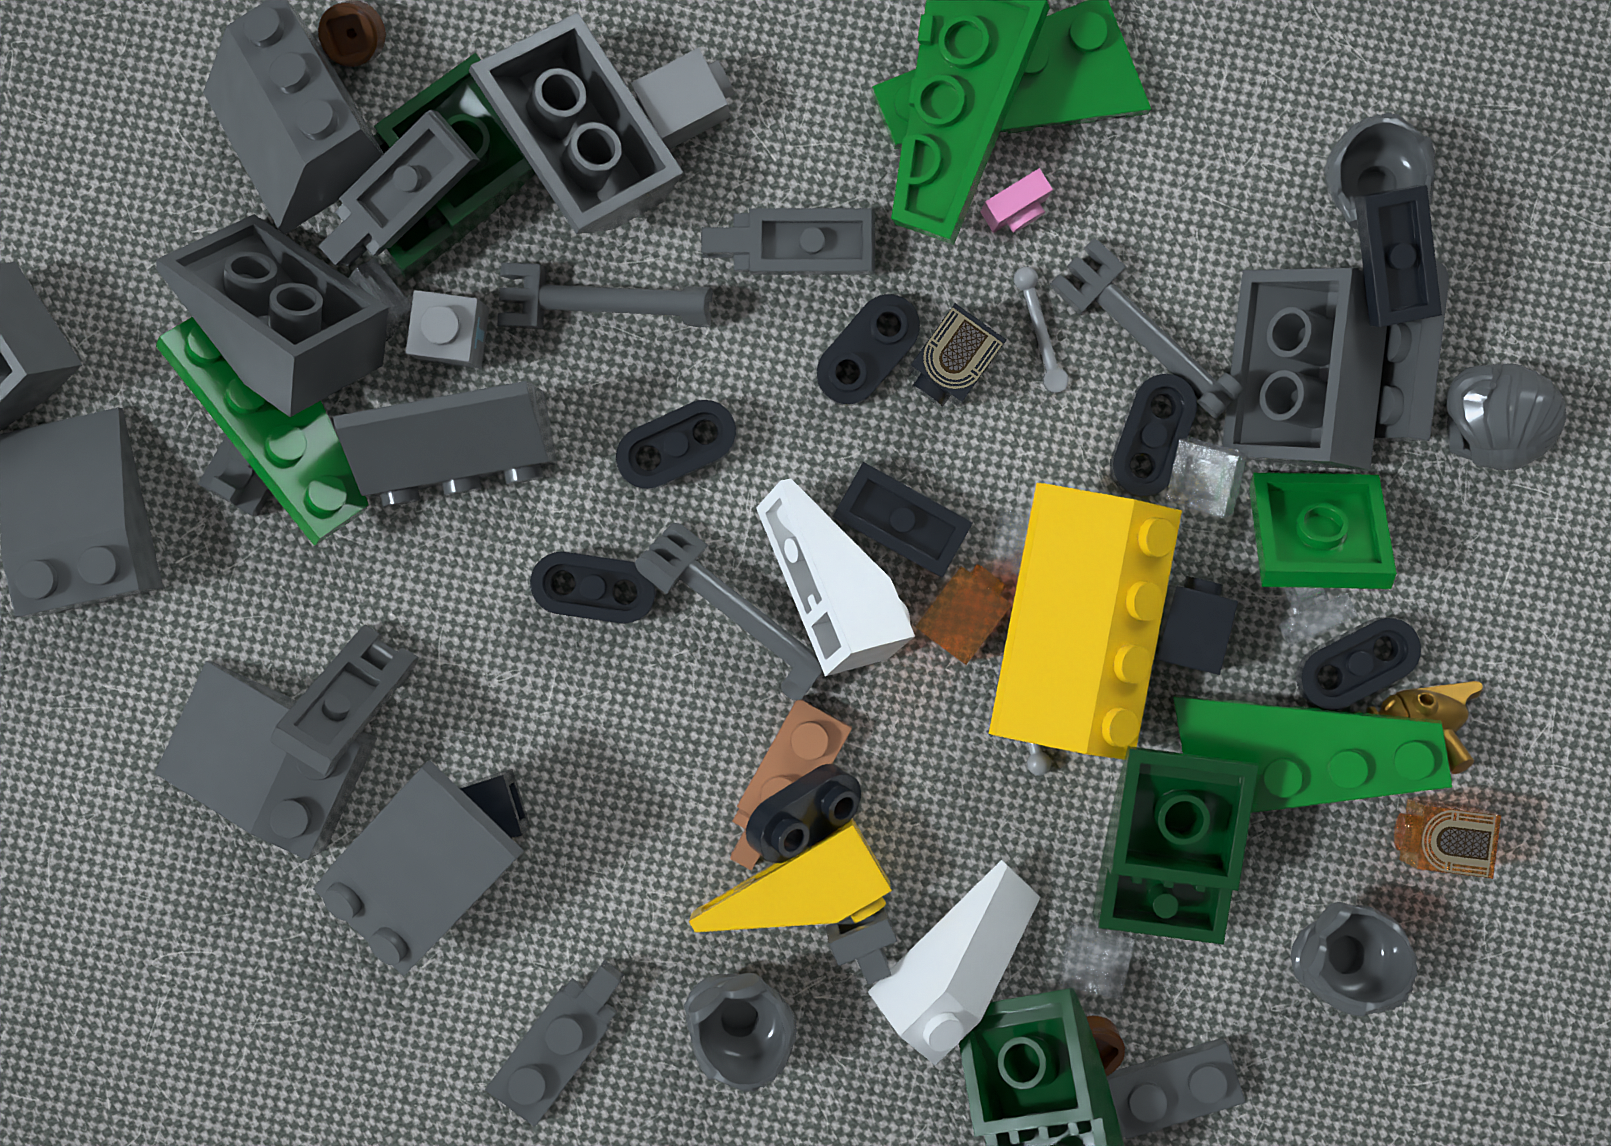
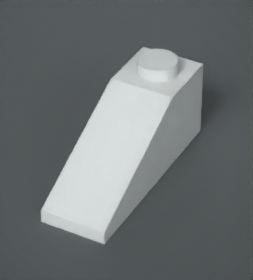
[756,479,915,676]
[868,860,1041,1065]

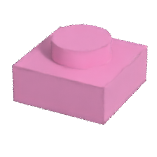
[981,168,1053,233]

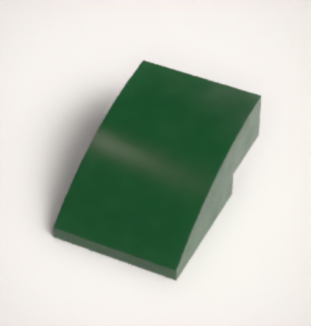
[373,52,536,281]
[1093,746,1258,945]
[959,988,1124,1146]

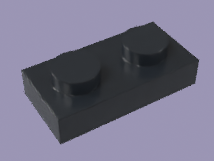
[1354,185,1442,327]
[833,462,973,578]

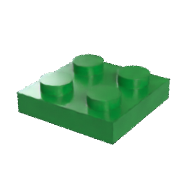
[1249,473,1397,589]

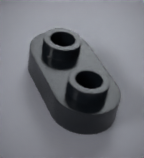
[817,294,920,406]
[1110,374,1197,497]
[616,400,737,490]
[530,552,657,624]
[1296,617,1421,710]
[746,764,861,863]

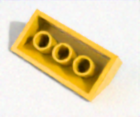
[988,482,1182,760]

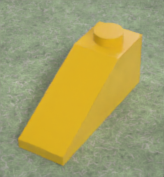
[689,818,892,932]

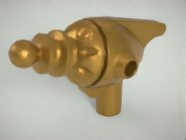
[1355,681,1483,774]

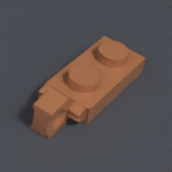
[730,699,852,871]

